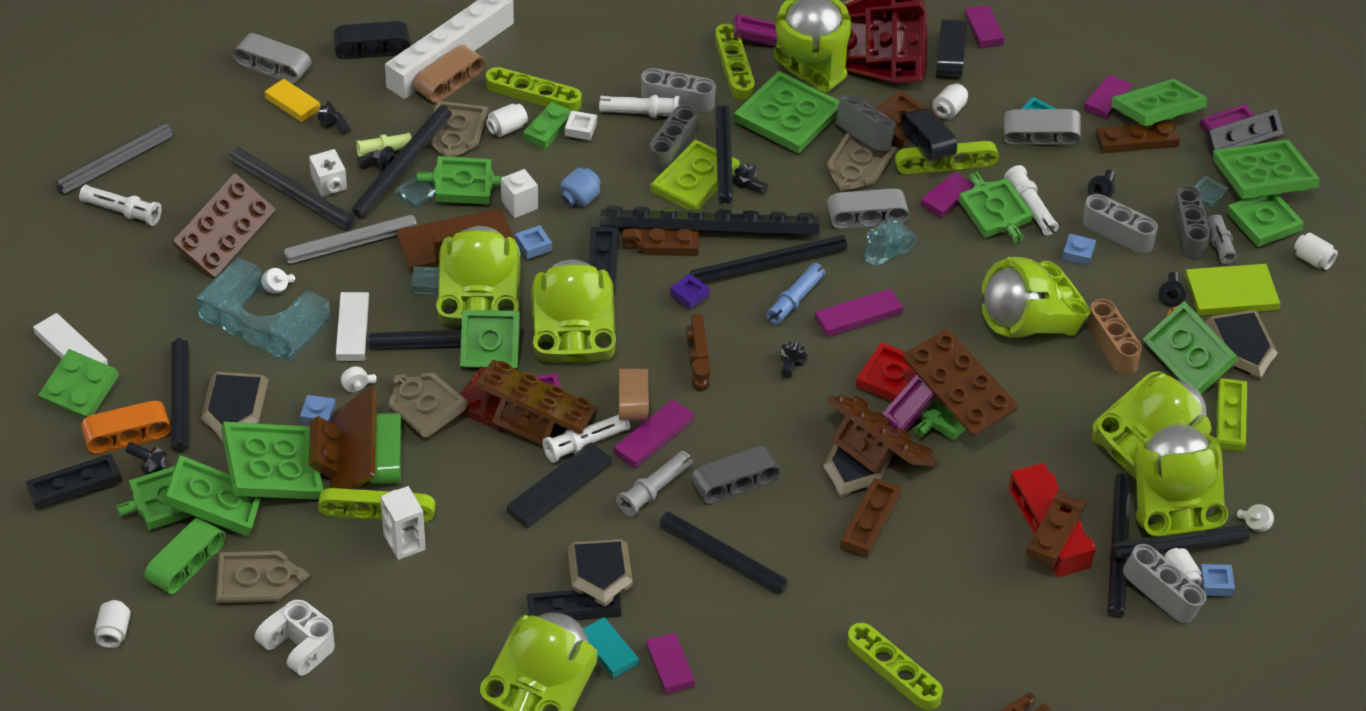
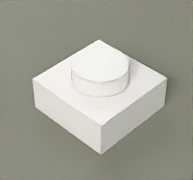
[565,111,597,140]

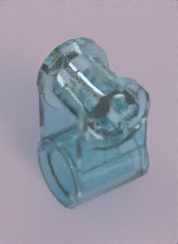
[864,218,917,265]

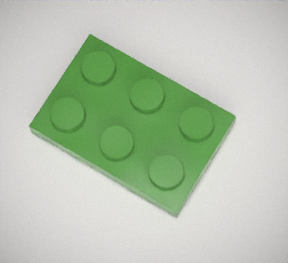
[1111,79,1207,126]
[1143,301,1239,394]
[163,455,261,536]

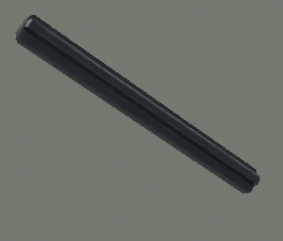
[352,105,452,218]
[228,147,355,230]
[690,235,847,283]
[1108,473,1132,618]

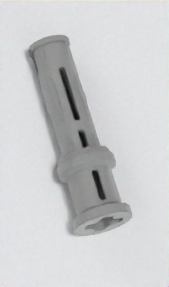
[616,451,693,517]

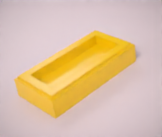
[264,79,321,122]

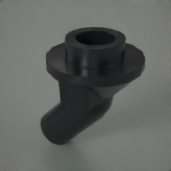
[317,101,351,135]
[356,146,396,172]
[732,163,768,194]
[1088,170,1116,198]
[1159,272,1187,308]
[780,341,808,378]
[125,442,167,475]

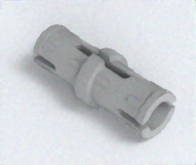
[1207,215,1237,264]

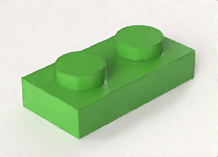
[523,102,572,149]

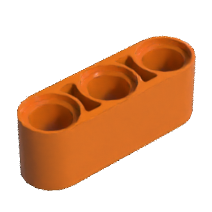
[81,400,171,454]

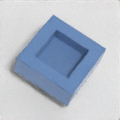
[515,225,552,259]
[1062,234,1096,266]
[300,395,336,425]
[1200,564,1235,596]

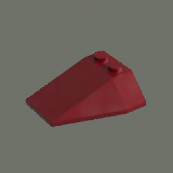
[844,0,927,84]

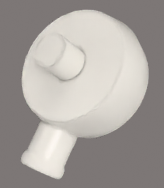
[261,268,295,294]
[341,366,376,392]
[1237,504,1274,532]

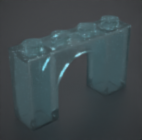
[196,257,330,362]

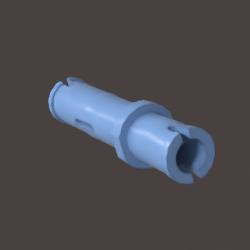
[766,263,825,325]

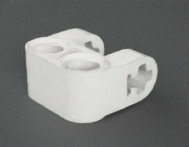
[255,600,335,676]

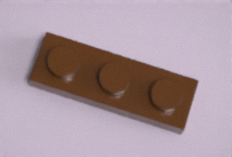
[1095,121,1180,154]
[840,478,902,558]

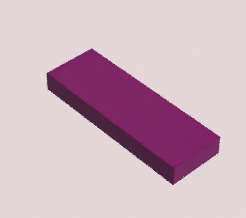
[815,288,903,337]
[614,399,694,469]

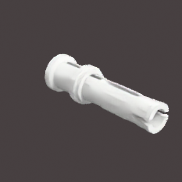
[599,95,680,118]
[1004,165,1059,236]
[79,185,162,226]
[543,414,630,463]

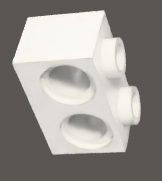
[381,486,426,560]

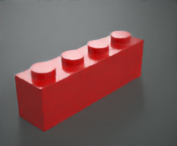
[1008,462,1096,577]

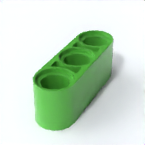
[370,413,402,484]
[144,518,225,595]

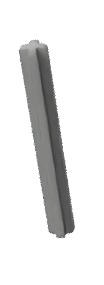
[284,214,417,264]

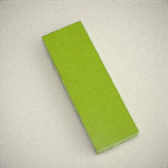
[1215,378,1247,452]

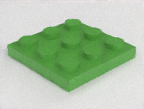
[733,71,839,154]
[1213,140,1320,199]
[221,422,323,500]

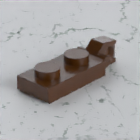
[623,228,699,256]

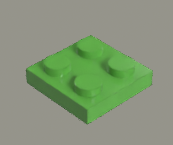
[1227,195,1304,247]
[460,310,520,369]
[38,349,120,419]

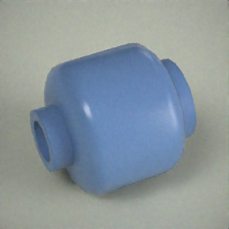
[560,168,601,208]

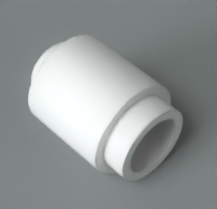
[932,84,968,120]
[486,104,528,137]
[1294,232,1338,270]
[1164,548,1203,586]
[94,600,131,648]

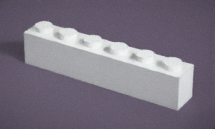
[385,0,514,99]

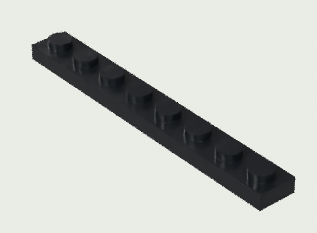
[600,205,820,235]

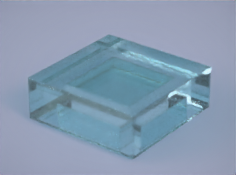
[397,176,435,209]
[1194,176,1228,208]
[411,266,439,294]

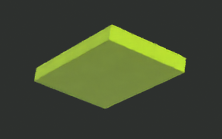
[650,139,740,210]
[1185,264,1280,316]

